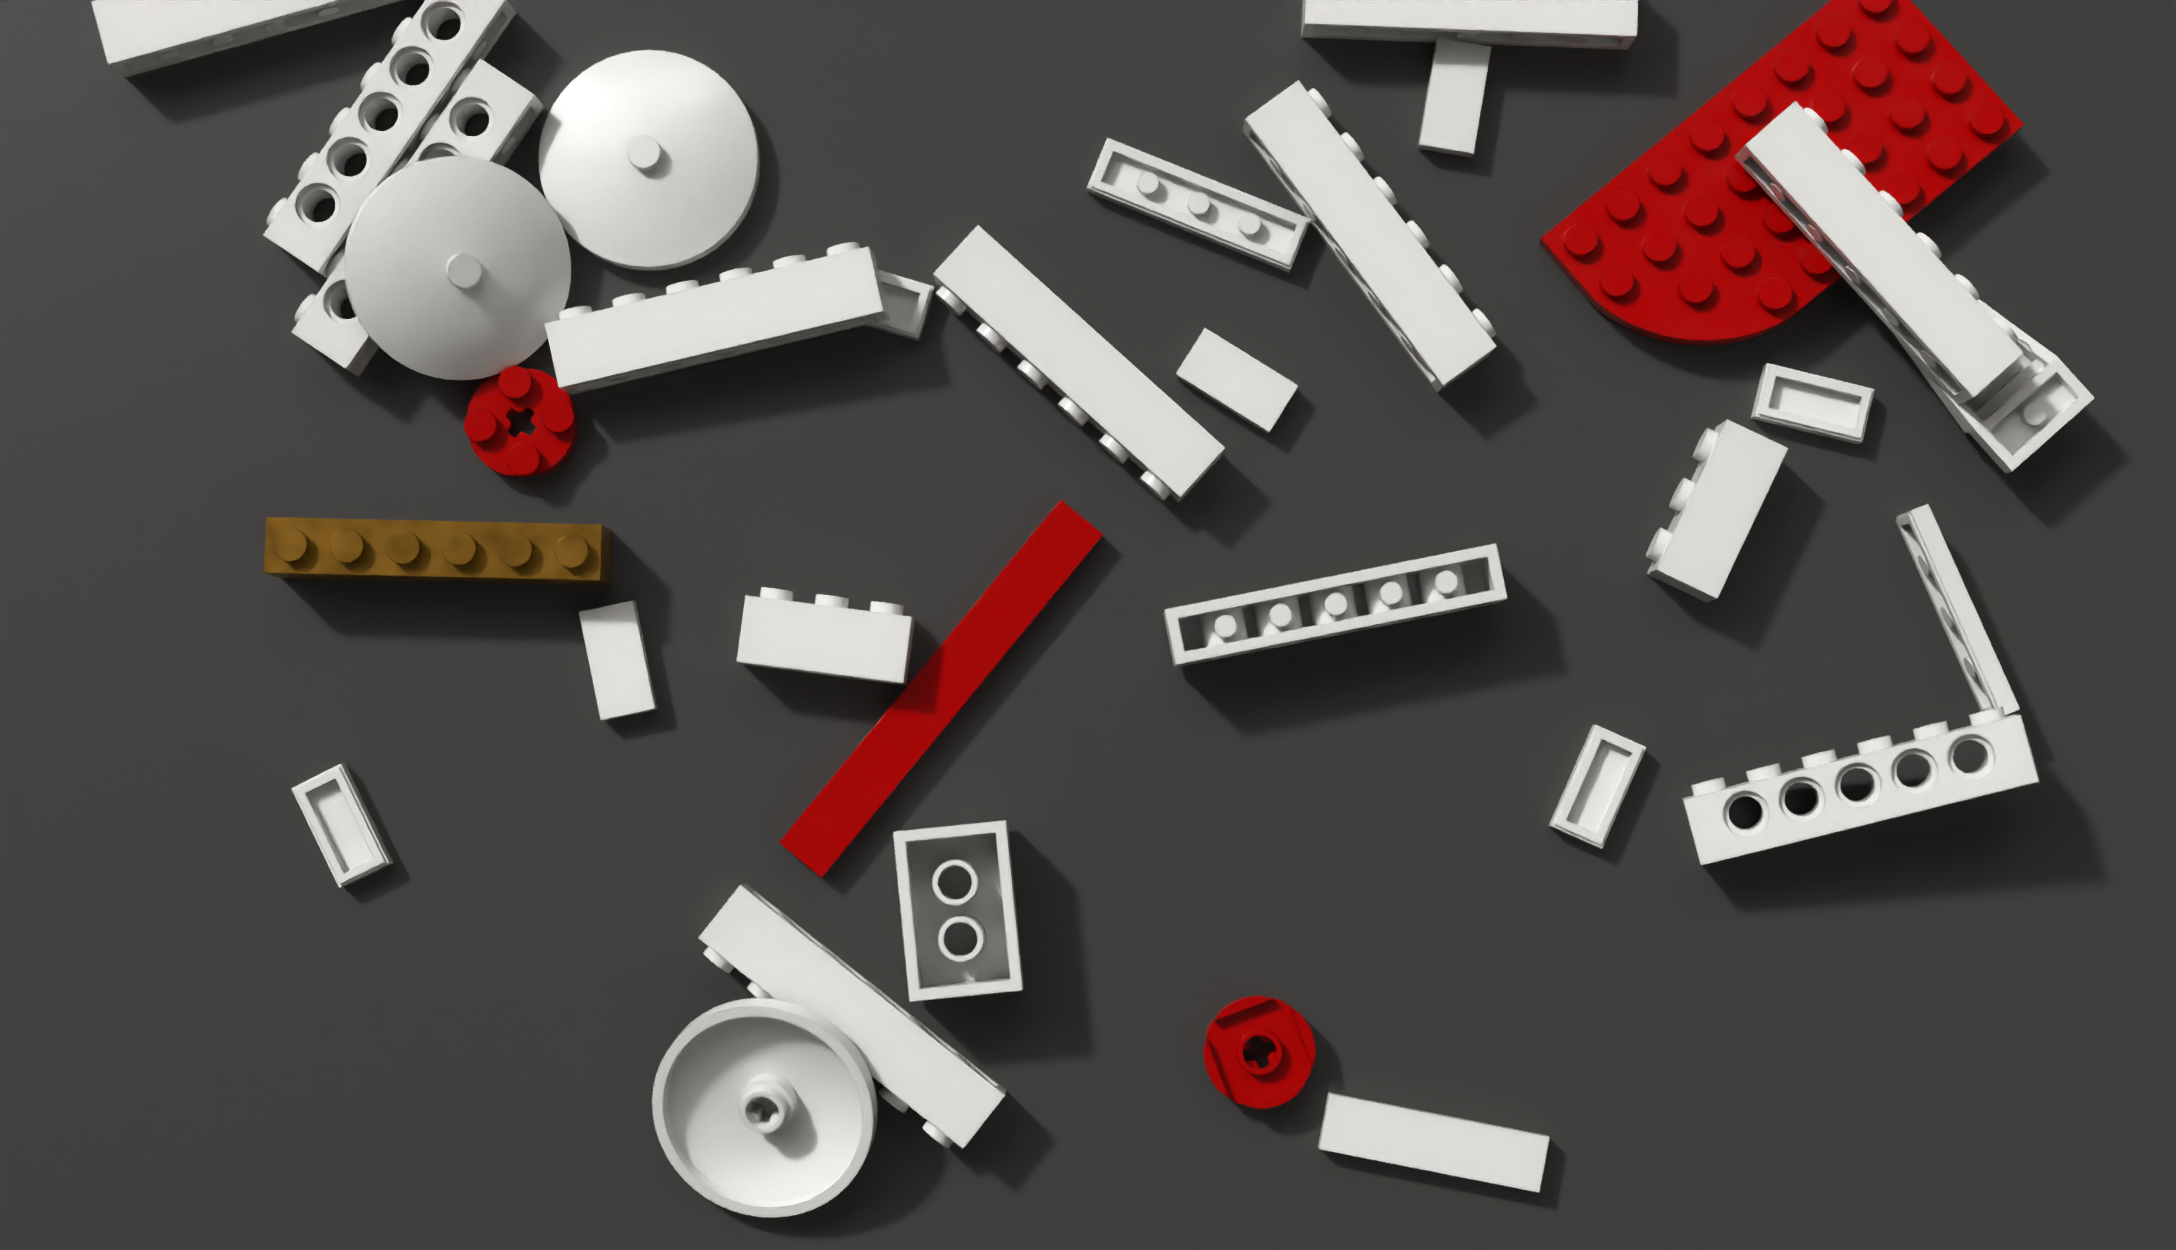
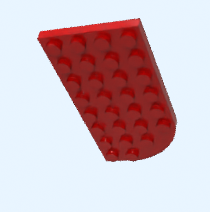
[1539,0,2024,345]

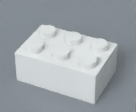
[893,820,1024,1002]

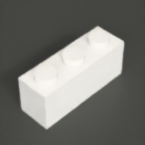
[1646,419,1788,603]
[736,587,915,686]

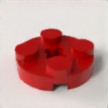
[464,366,578,478]
[1203,995,1316,1109]

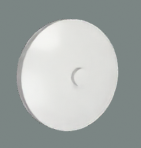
[538,50,760,271]
[344,156,571,380]
[652,998,878,1218]

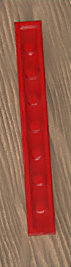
[779,500,1103,878]

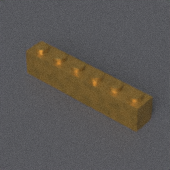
[264,517,612,585]

